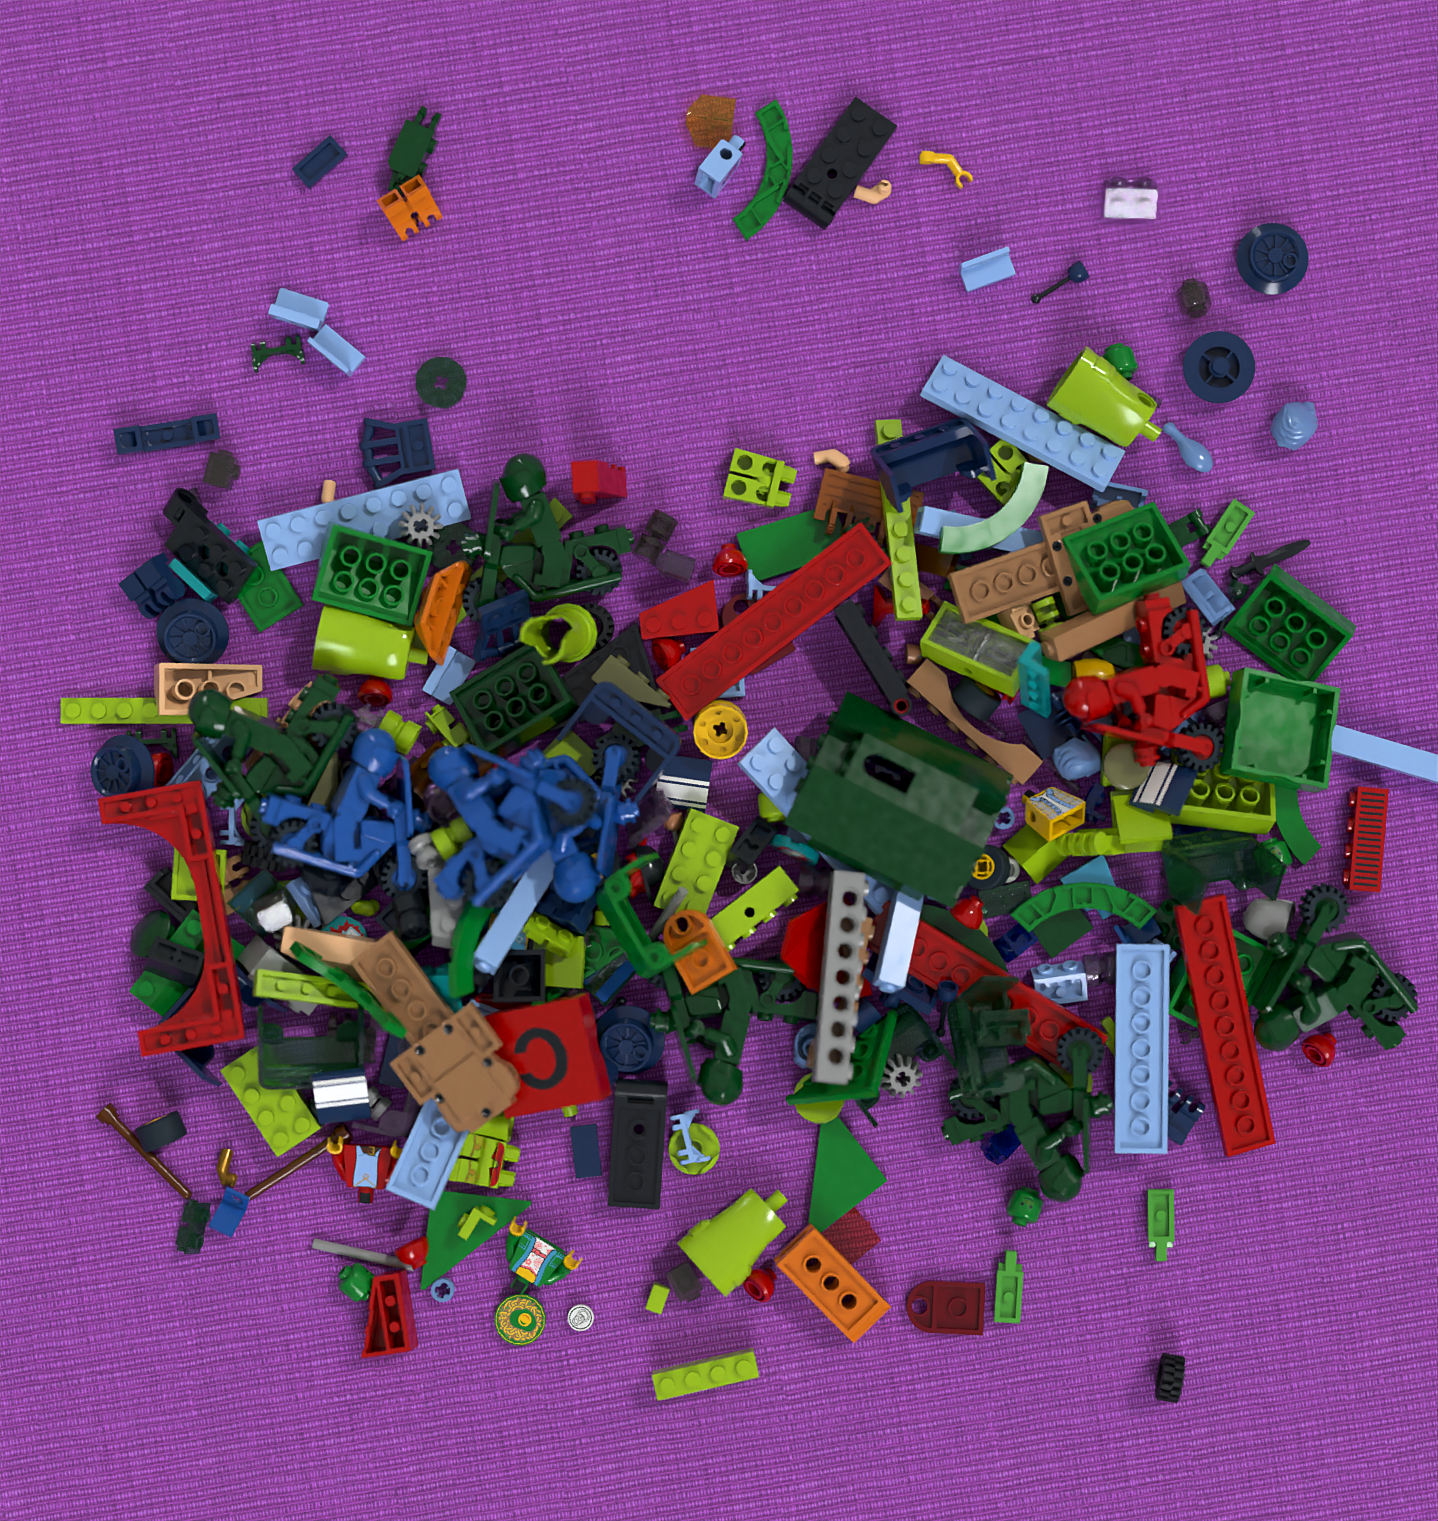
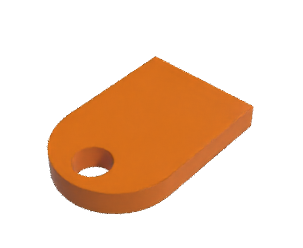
[663,909,738,994]

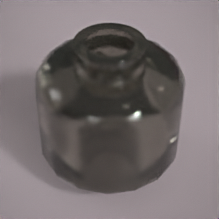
[1175,278,1212,319]

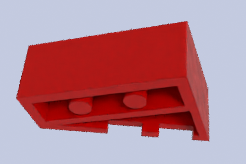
[571,460,628,505]
[639,579,719,641]
[361,1269,419,1358]

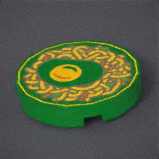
[494,1293,546,1346]

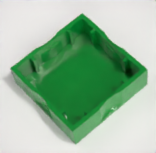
[1219,667,1341,793]

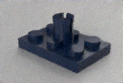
[861,952,938,1016]

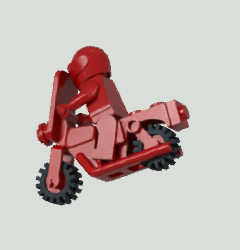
[1063,593,1225,771]

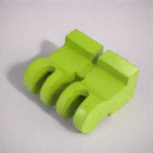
[1029,596,1063,643]
[1056,828,1125,856]

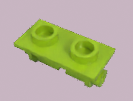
[424,704,472,748]
[522,911,579,958]

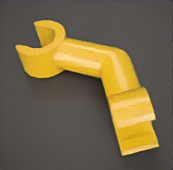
[919,151,973,189]

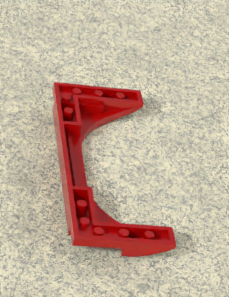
[98,780,246,1057]

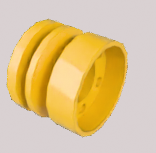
[693,700,748,760]

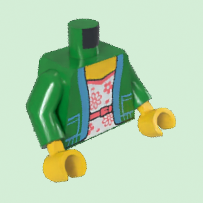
[505,1217,583,1294]

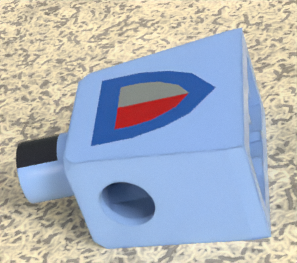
[694,135,746,199]

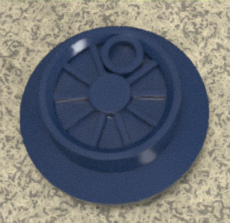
[1236,223,1309,295]
[1183,331,1255,403]
[157,598,229,664]
[90,735,155,797]
[596,1005,665,1074]

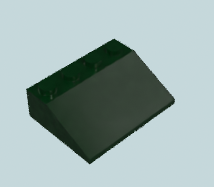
[449,644,579,764]

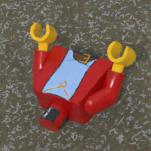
[327,1136,406,1204]

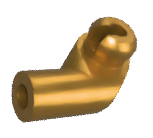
[216,1148,238,1187]

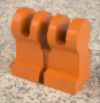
[376,174,443,242]

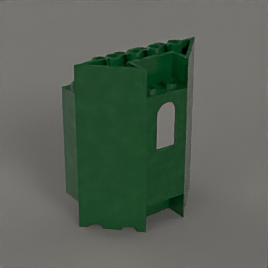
[783,691,1014,909]

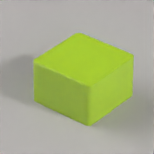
[645,1281,670,1315]

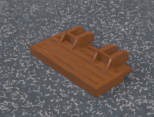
[813,468,925,547]

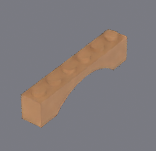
[905,658,1043,786]
[805,917,875,1068]

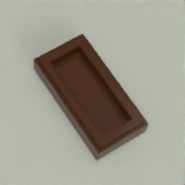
[915,543,960,579]

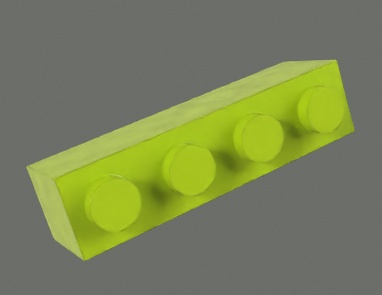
[652,1347,759,1401]

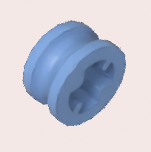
[994,807,1015,830]
[431,1277,455,1302]

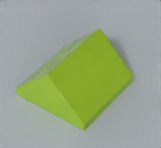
[1002,824,1069,885]

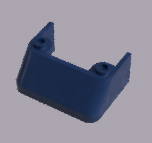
[870,418,997,513]
[556,681,681,802]
[158,963,288,1087]

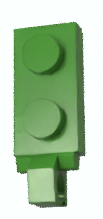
[1199,499,1255,568]
[1147,1189,1175,1261]
[993,1249,1023,1324]

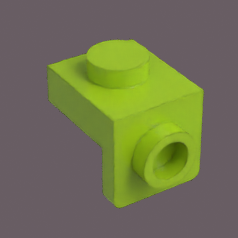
[457,1205,497,1240]

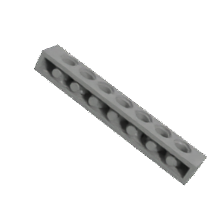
[812,870,869,1085]

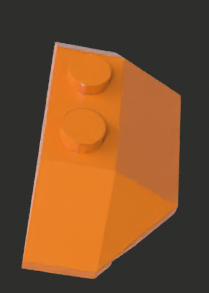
[414,560,473,666]

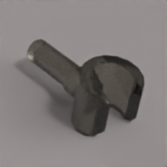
[584,923,602,947]
[1178,1028,1200,1044]

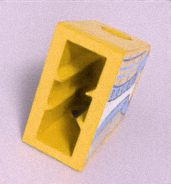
[1022,787,1086,842]

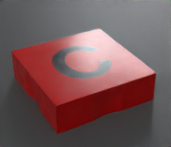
[483,992,612,1119]

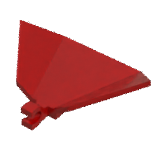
[781,897,872,1003]

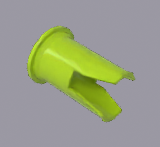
[520,603,598,664]

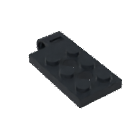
[163,488,258,605]

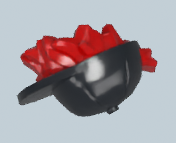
[626,838,665,903]

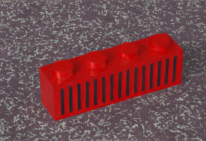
[1341,786,1389,892]

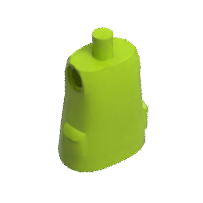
[1046,346,1162,447]
[312,604,429,680]
[676,1188,788,1297]

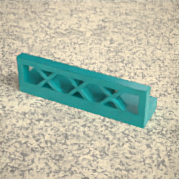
[1017,640,1051,718]

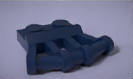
[359,418,436,490]
[473,589,532,662]

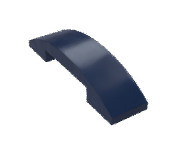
[113,413,221,455]

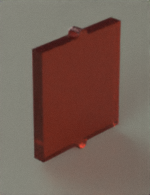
[821,1207,881,1265]

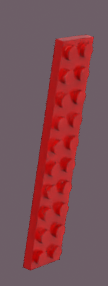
[655,522,893,721]
[1173,893,1276,1157]
[867,900,1108,1075]

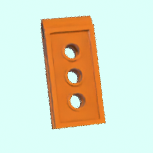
[773,1223,892,1344]

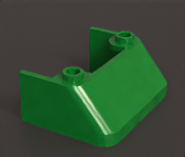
[596,853,709,978]

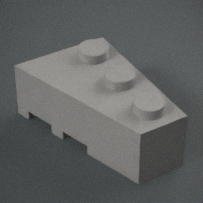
[427,860,472,950]
[237,934,318,1016]

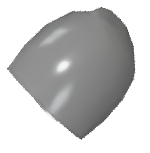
[1243,897,1297,940]

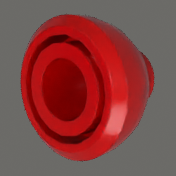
[712,543,748,577]
[651,637,686,671]
[357,675,393,707]
[151,752,173,788]
[949,895,984,930]
[1301,1033,1337,1067]
[394,1236,429,1270]
[742,1268,777,1303]

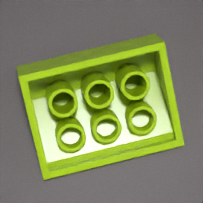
[1169,748,1276,835]

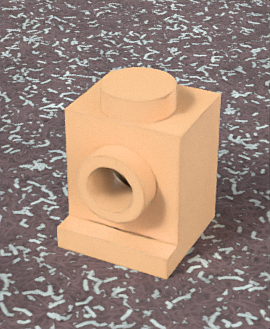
[997,601,1040,639]

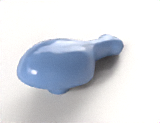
[1162,422,1213,473]

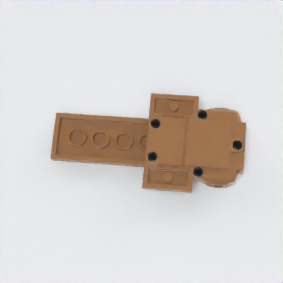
[947,499,1134,624]
[351,931,521,1133]

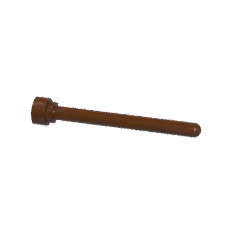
[96,1102,192,1199]
[244,1122,354,1201]

